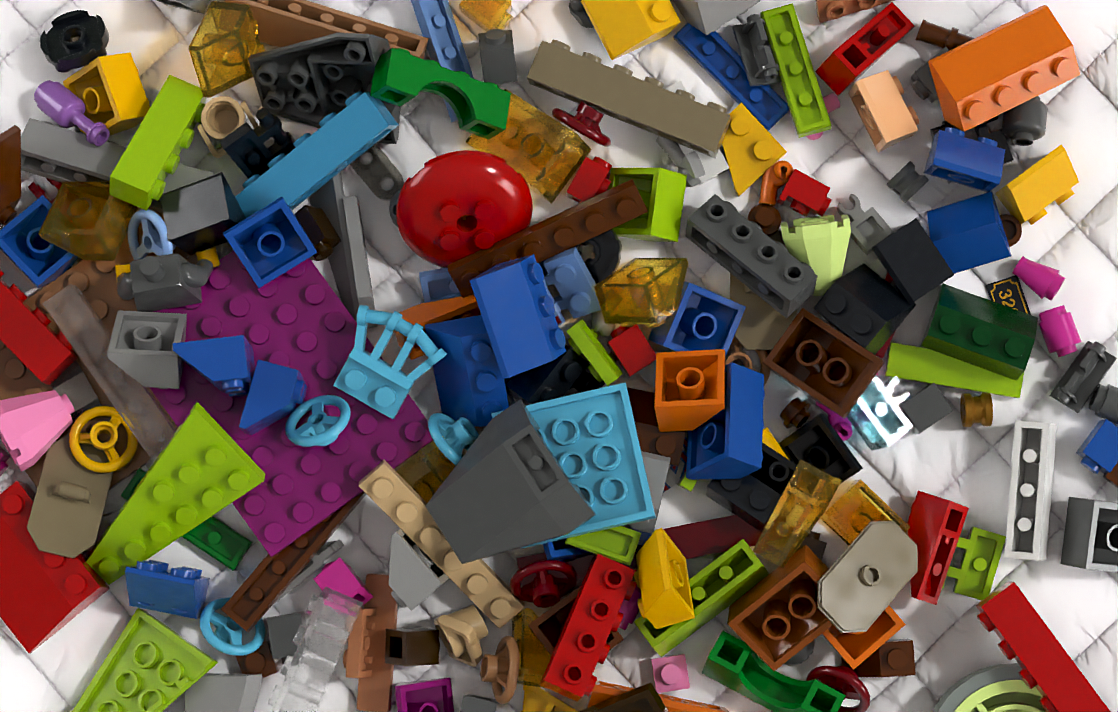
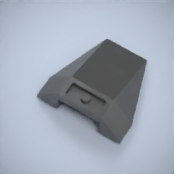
[248,33,400,144]
[426,399,596,564]

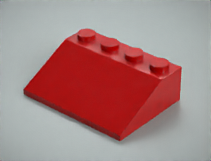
[0,481,110,654]

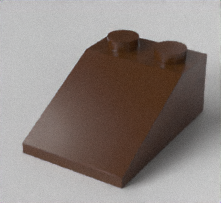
[0,125,21,226]
[763,307,885,419]

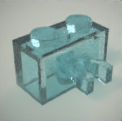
[846,376,913,451]

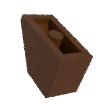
[841,638,916,677]

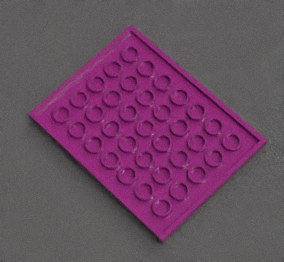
[149,250,433,557]

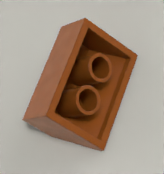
[727,545,833,671]

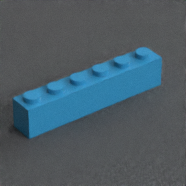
[235,91,399,218]

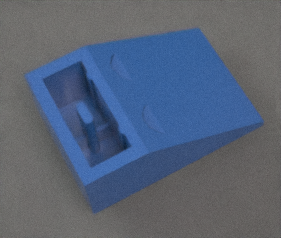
[125,560,210,619]

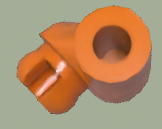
[759,161,794,206]

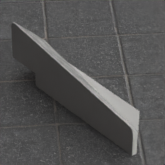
[309,172,378,329]

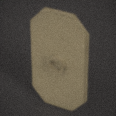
[730,230,798,351]
[27,434,114,559]
[817,521,918,633]

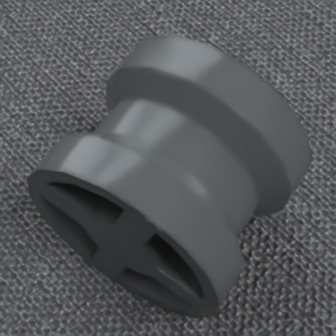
[886,161,929,203]

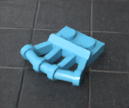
[333,305,447,419]

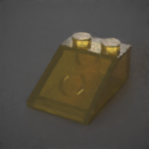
[466,89,592,204]

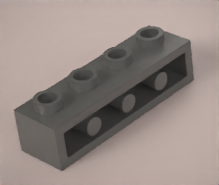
[685,194,818,319]

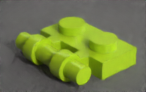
[566,319,623,386]
[942,527,1006,601]

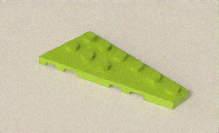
[86,402,266,585]
[72,608,218,712]

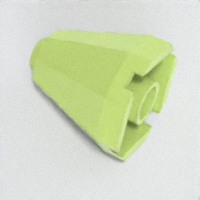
[780,215,851,296]

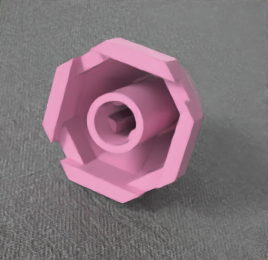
[0,390,75,472]

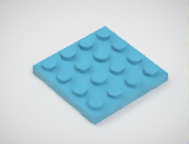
[491,382,656,549]

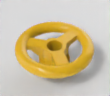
[69,406,138,473]

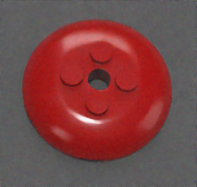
[396,150,533,268]

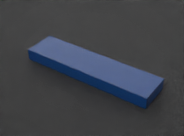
[673,22,790,131]

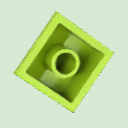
[608,168,687,242]

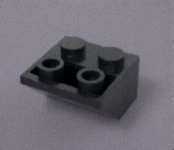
[506,344,605,404]
[706,442,802,533]

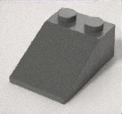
[1060,497,1118,572]

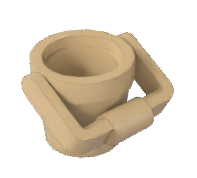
[197,96,259,158]
[434,605,488,667]

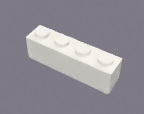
[1004,420,1057,561]

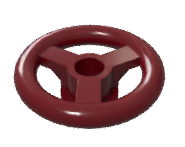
[552,101,611,147]
[510,560,577,608]
[806,666,870,712]

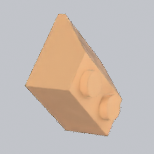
[848,70,919,153]

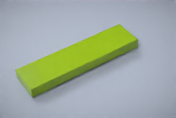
[760,3,832,138]
[885,342,1024,398]

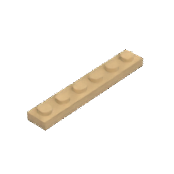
[359,460,525,629]

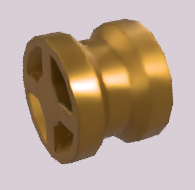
[960,393,993,427]

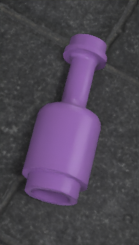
[34,80,110,146]

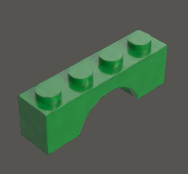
[370,48,511,140]
[702,630,846,712]

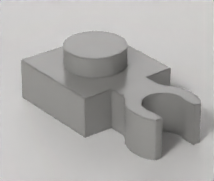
[837,194,894,256]

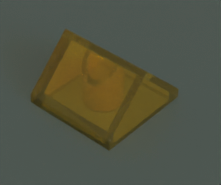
[819,479,910,546]

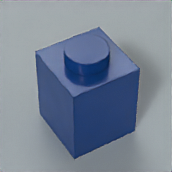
[1076,419,1118,474]

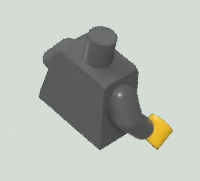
[115,247,220,312]

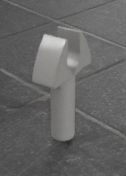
[656,136,705,187]

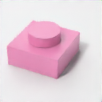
[651,654,690,693]

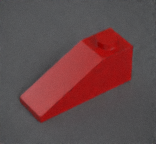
[815,2,915,96]
[907,491,969,605]

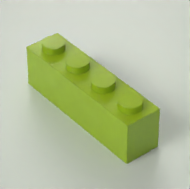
[109,75,207,211]
[634,539,769,657]

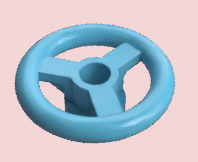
[285,395,351,447]
[428,413,479,465]
[199,598,266,656]

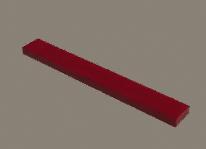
[516,505,790,587]

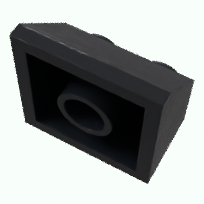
[813,263,917,355]

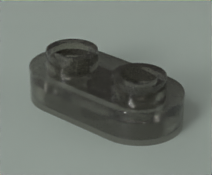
[350,144,404,201]

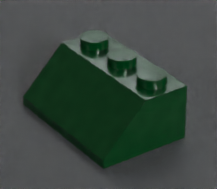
[920,283,1038,381]

